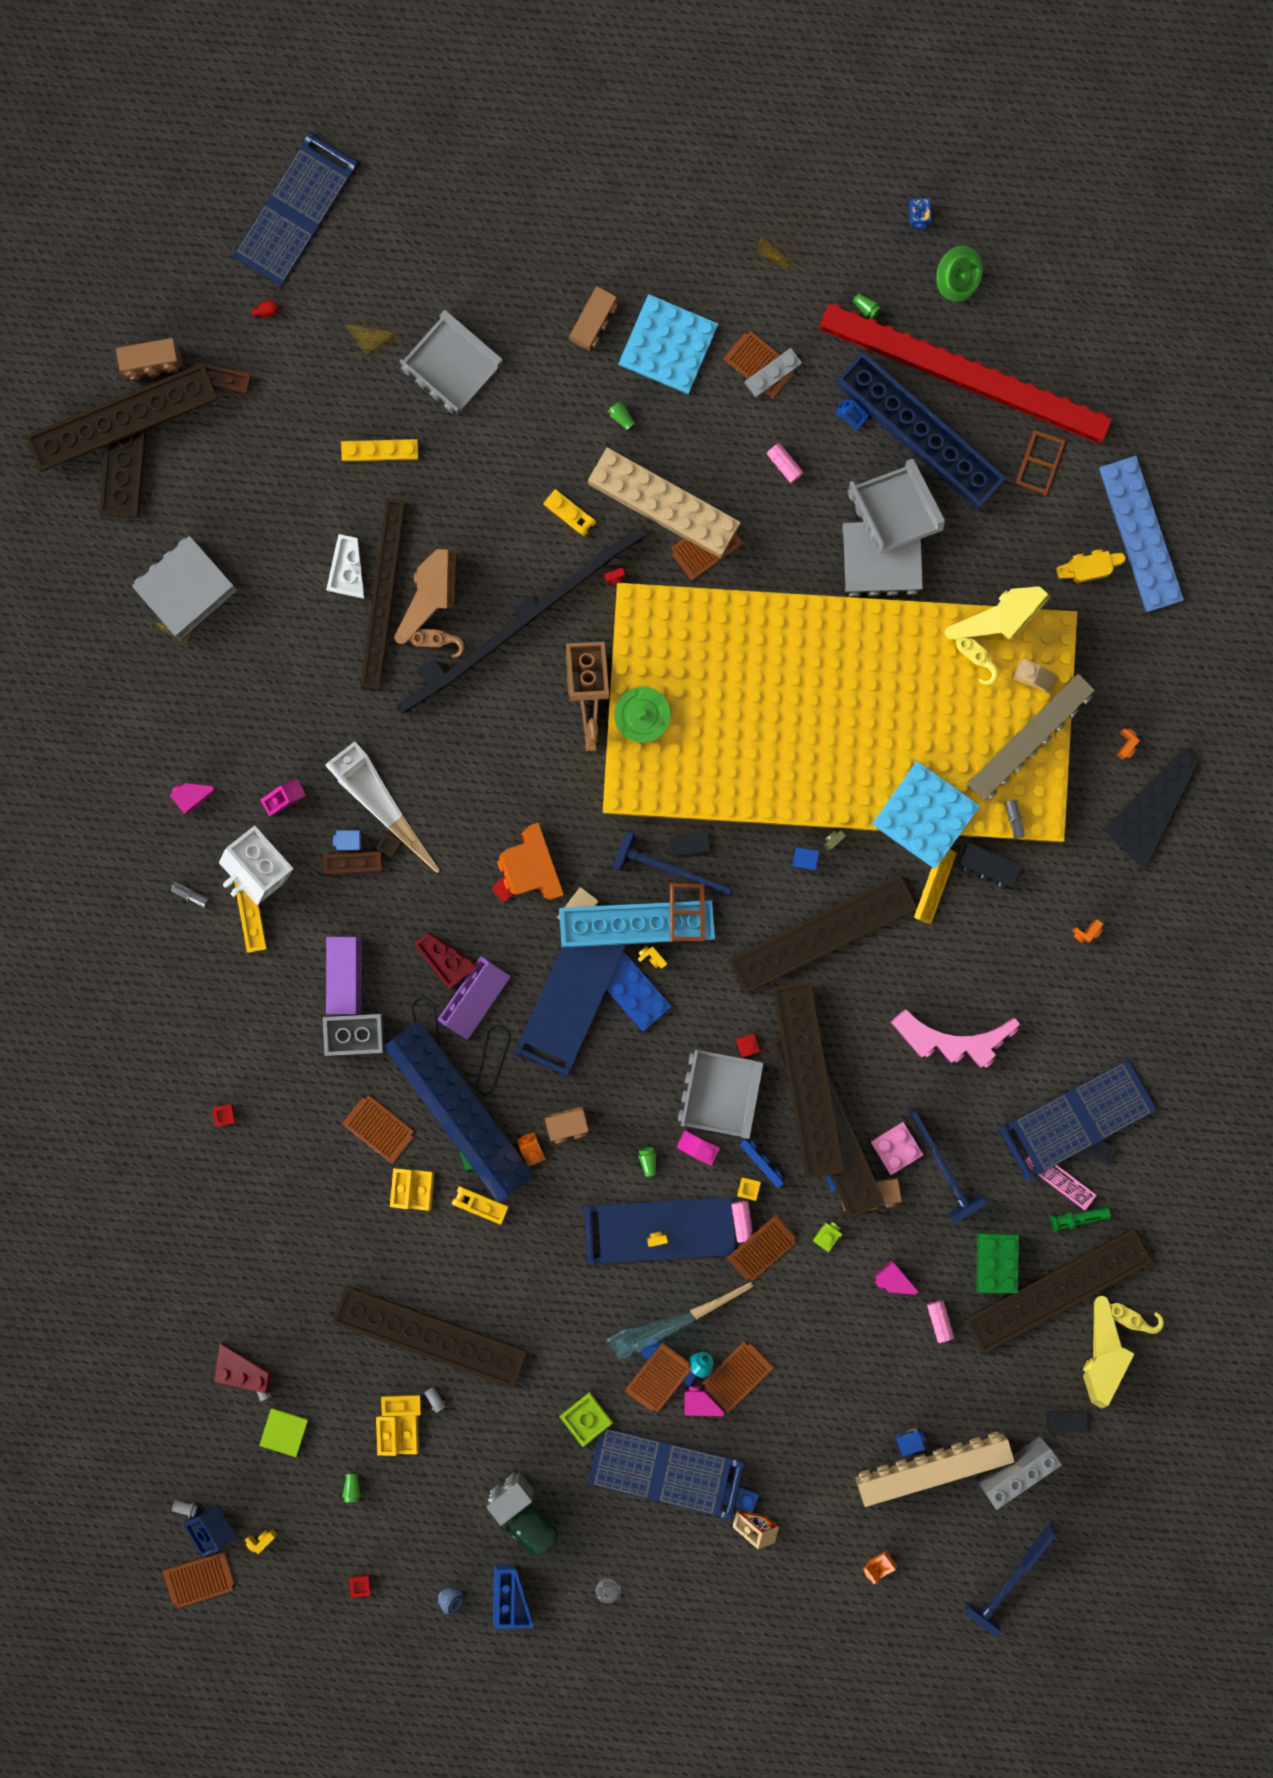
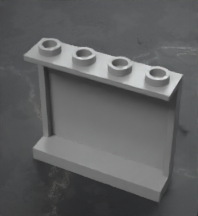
[400,310,503,414]
[847,459,945,554]
[842,522,923,597]
[132,536,237,640]
[678,1050,763,1139]
[976,1436,1062,1510]

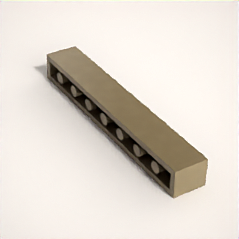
[966,674,1094,800]

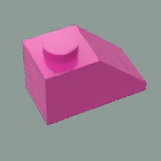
[261,779,306,817]
[170,783,217,814]
[676,1130,720,1166]
[874,1260,918,1295]
[684,1386,723,1416]

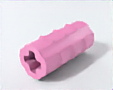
[767,443,803,483]
[732,1201,753,1242]
[927,1300,954,1343]

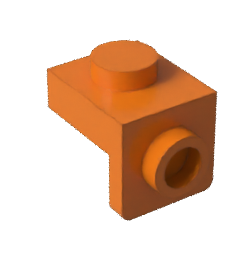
[1117,728,1140,760]
[1072,919,1103,943]
[517,1133,546,1167]
[863,1551,897,1585]

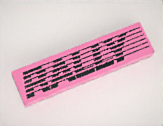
[1025,1156,1096,1210]

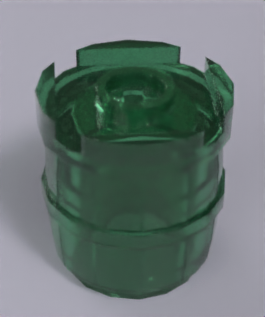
[504,1502,558,1557]

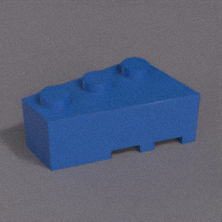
[493,1564,534,1629]

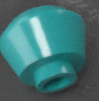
[689,1352,714,1378]

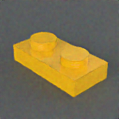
[381,1395,421,1417]

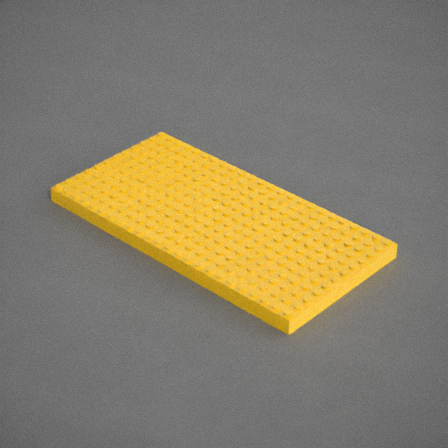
[603,583,1077,842]

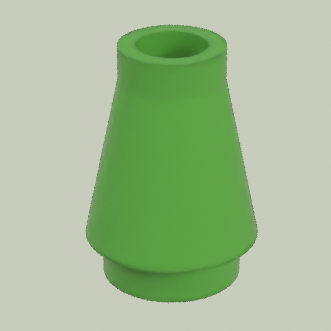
[853,293,882,319]
[608,401,635,430]
[638,1147,657,1177]
[342,1474,361,1502]

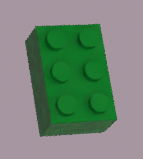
[976,1232,1019,1293]

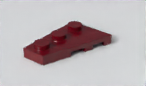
[413,931,479,989]
[214,1343,272,1393]

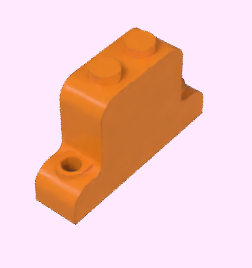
[497,823,563,900]

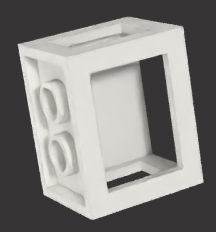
[219,826,293,905]

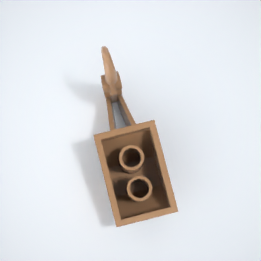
[395,548,465,658]
[566,642,609,751]

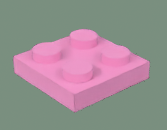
[871,1122,923,1175]

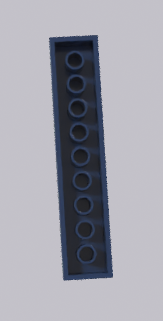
[836,351,1006,511]
[384,1020,534,1202]

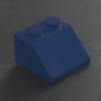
[183,1505,237,1557]

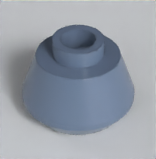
[438,1588,463,1614]

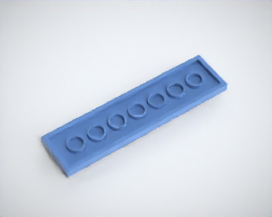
[1099,456,1184,613]

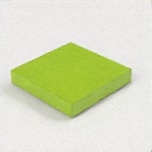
[559,1392,613,1447]
[259,1408,308,1457]

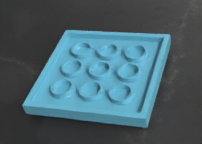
[618,294,718,394]
[872,761,980,869]

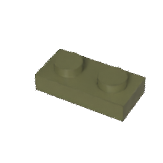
[824,831,846,850]

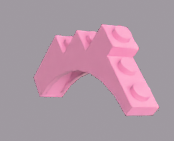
[890,1009,1020,1068]

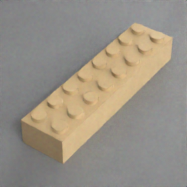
[588,448,740,559]
[855,1432,1015,1507]

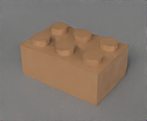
[116,338,183,381]
[545,1106,589,1144]

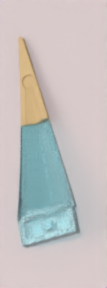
[607,1282,754,1360]

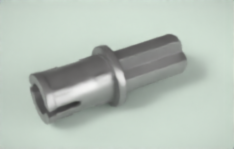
[1005,800,1025,839]
[171,882,209,909]

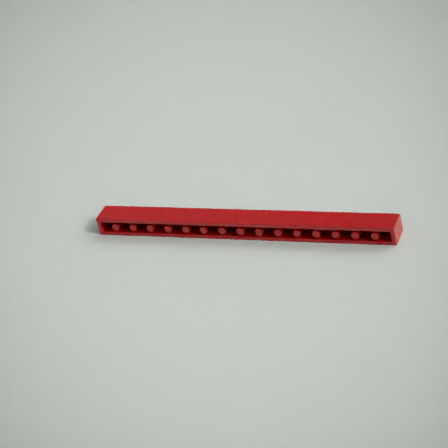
[819,304,1112,444]

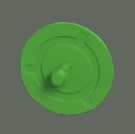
[937,246,983,302]
[614,687,671,743]

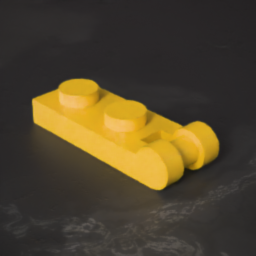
[543,489,597,537]
[452,1186,509,1225]

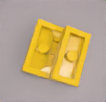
[390,1168,435,1211]
[376,1415,419,1456]

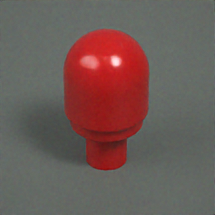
[251,300,278,317]

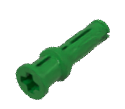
[1050,1207,1111,1233]

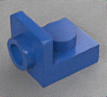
[835,399,869,430]

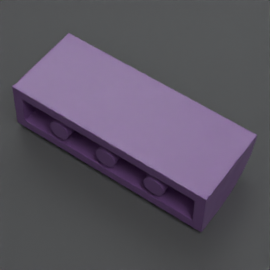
[326,937,362,1014]
[438,956,511,1040]

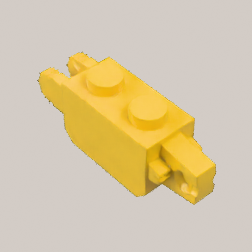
[1056,549,1125,583]

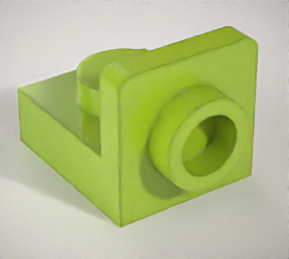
[812,1222,843,1252]

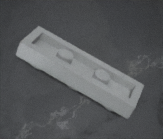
[744,348,802,398]

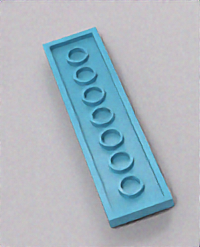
[559,901,715,947]

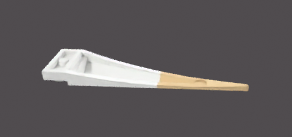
[326,742,439,873]

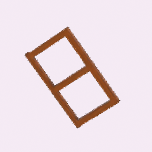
[1015,430,1066,495]
[670,883,705,942]

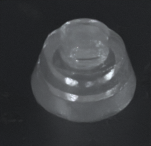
[595,1577,621,1604]

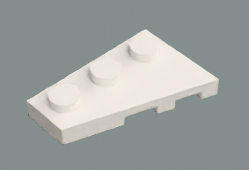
[326,534,364,599]

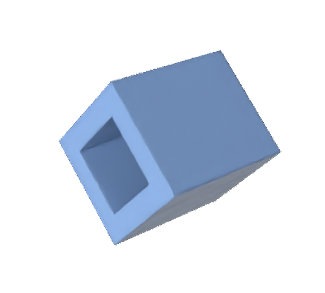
[333,831,361,851]

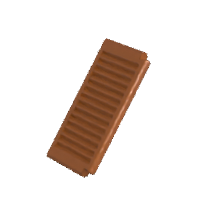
[723,331,795,400]
[671,534,743,581]
[342,1095,415,1165]
[727,1215,796,1281]
[702,1341,775,1413]
[624,1342,692,1412]
[162,1551,235,1609]

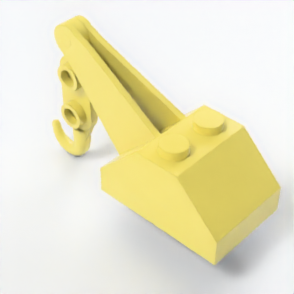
[945,587,1051,685]
[1083,1296,1164,1408]

